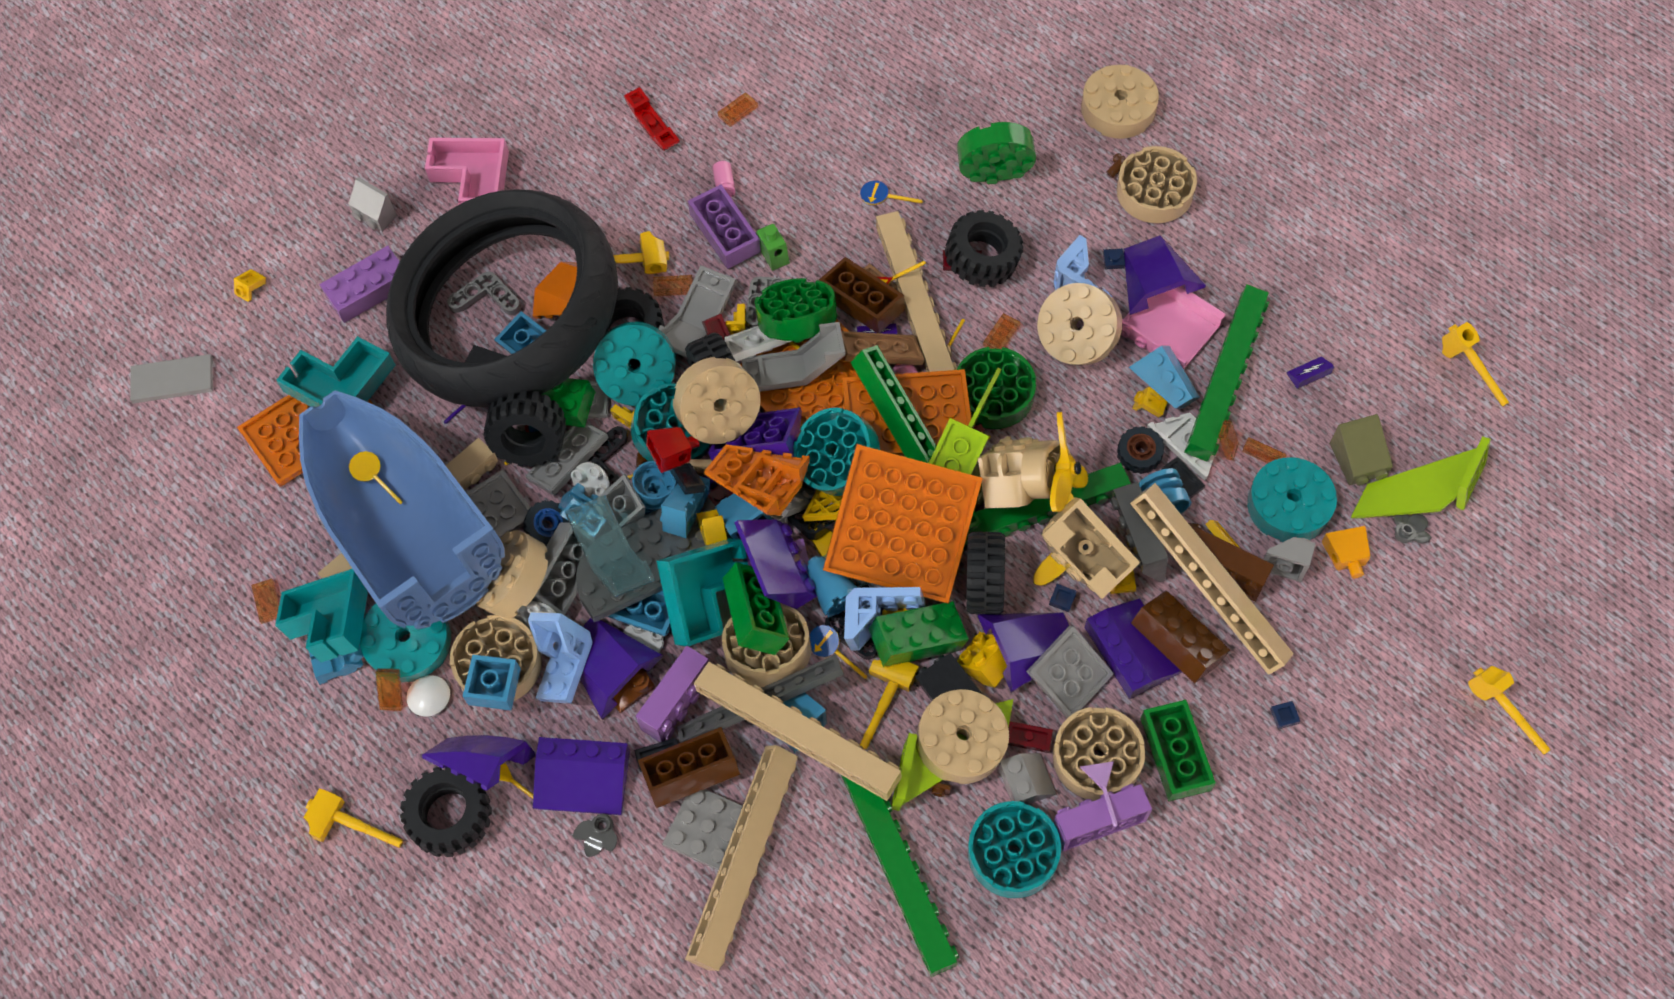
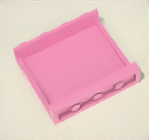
[1121,286,1226,370]

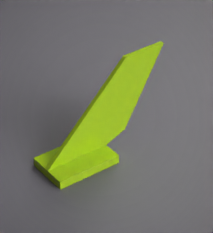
[929,368,1002,474]
[1351,436,1491,519]
[891,699,1014,811]

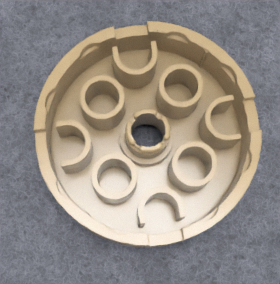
[1081,65,1159,139]
[1116,146,1197,223]
[1037,283,1122,365]
[673,357,760,444]
[476,530,548,618]
[722,603,811,688]
[450,615,542,701]
[916,689,1009,784]
[1053,707,1145,801]

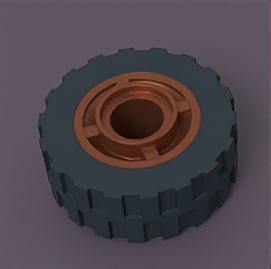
[1117,426,1164,474]

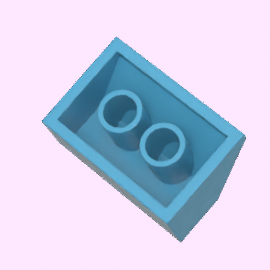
[494,311,546,354]
[607,591,671,636]

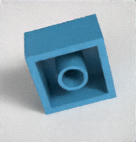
[463,655,521,711]

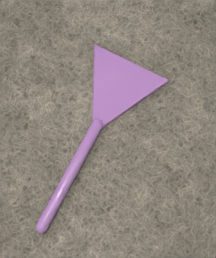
[1080,761,1118,827]

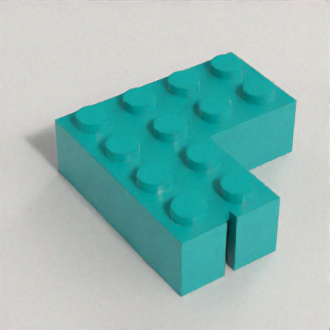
[276,336,396,407]
[656,538,748,646]
[275,569,368,662]

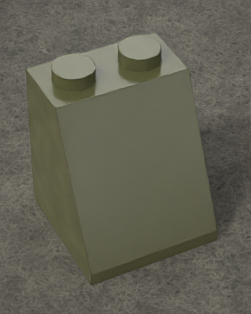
[1329,414,1393,486]

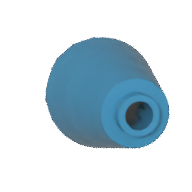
[807,556,858,617]

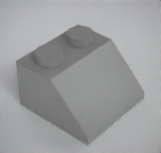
[349,177,397,232]
[596,474,645,530]
[1263,537,1316,582]
[998,753,1056,805]

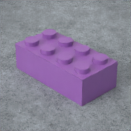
[688,185,761,269]
[319,246,400,323]
[635,646,709,742]
[1053,784,1152,852]

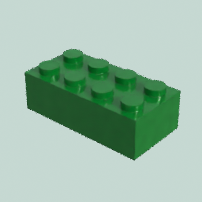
[542,378,596,428]
[722,562,789,655]
[868,601,969,667]
[1140,700,1216,802]

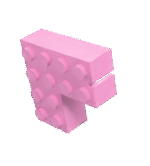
[425,138,509,204]

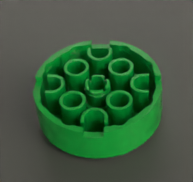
[957,122,1036,185]
[755,278,837,343]
[957,347,1036,429]

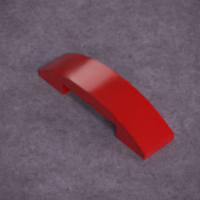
[624,87,680,151]

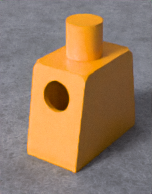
[1322,526,1370,579]

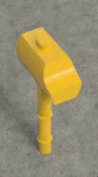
[613,231,669,274]
[1442,322,1509,406]
[860,660,919,750]
[1468,666,1551,755]
[303,788,404,848]

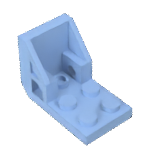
[1054,235,1113,297]
[844,587,925,651]
[528,612,593,704]

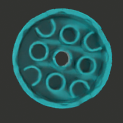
[593,322,676,406]
[631,383,710,461]
[793,408,880,496]
[1247,457,1337,542]
[360,604,451,682]
[967,801,1061,899]

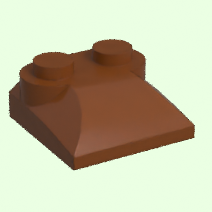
[613,668,655,713]

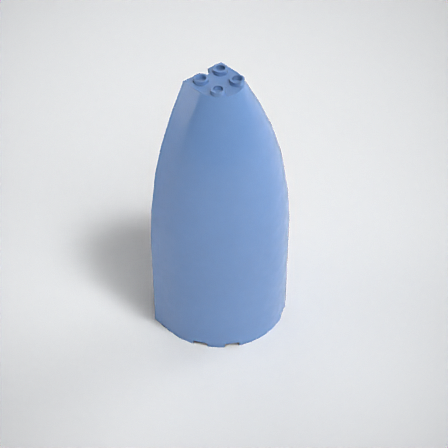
[299,390,505,629]

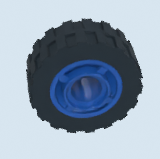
[523,500,570,546]

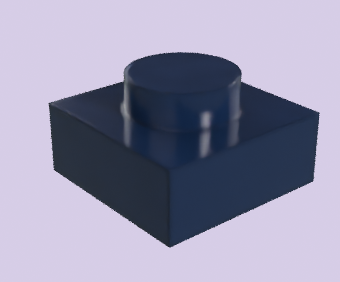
[1103,248,1125,270]
[1049,584,1077,612]
[1270,701,1300,729]

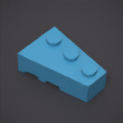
[1129,345,1200,409]
[660,476,710,538]

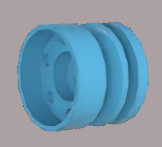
[632,461,676,515]
[1139,468,1192,514]

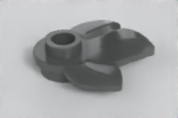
[1394,514,1432,544]
[572,814,617,857]

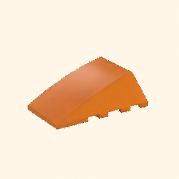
[533,262,577,319]
[704,444,810,516]

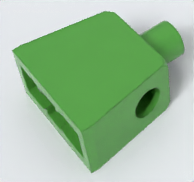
[756,224,790,271]

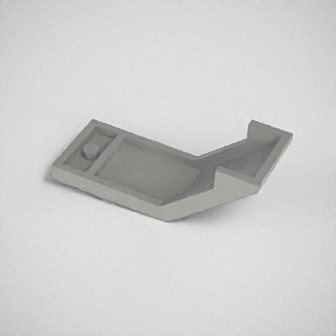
[659,265,737,358]
[742,322,846,392]

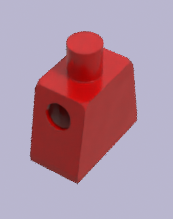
[646,427,699,473]

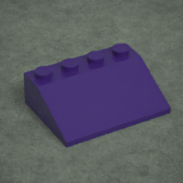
[708,407,802,461]
[734,519,817,609]
[1084,598,1182,699]
[533,737,630,815]

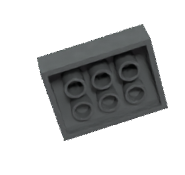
[1110,482,1168,582]

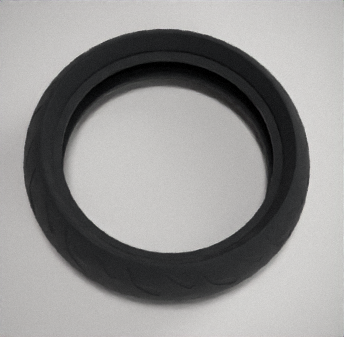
[386,189,618,408]

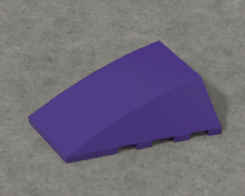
[1123,235,1206,315]
[978,612,1069,693]
[580,618,663,720]
[422,735,535,791]

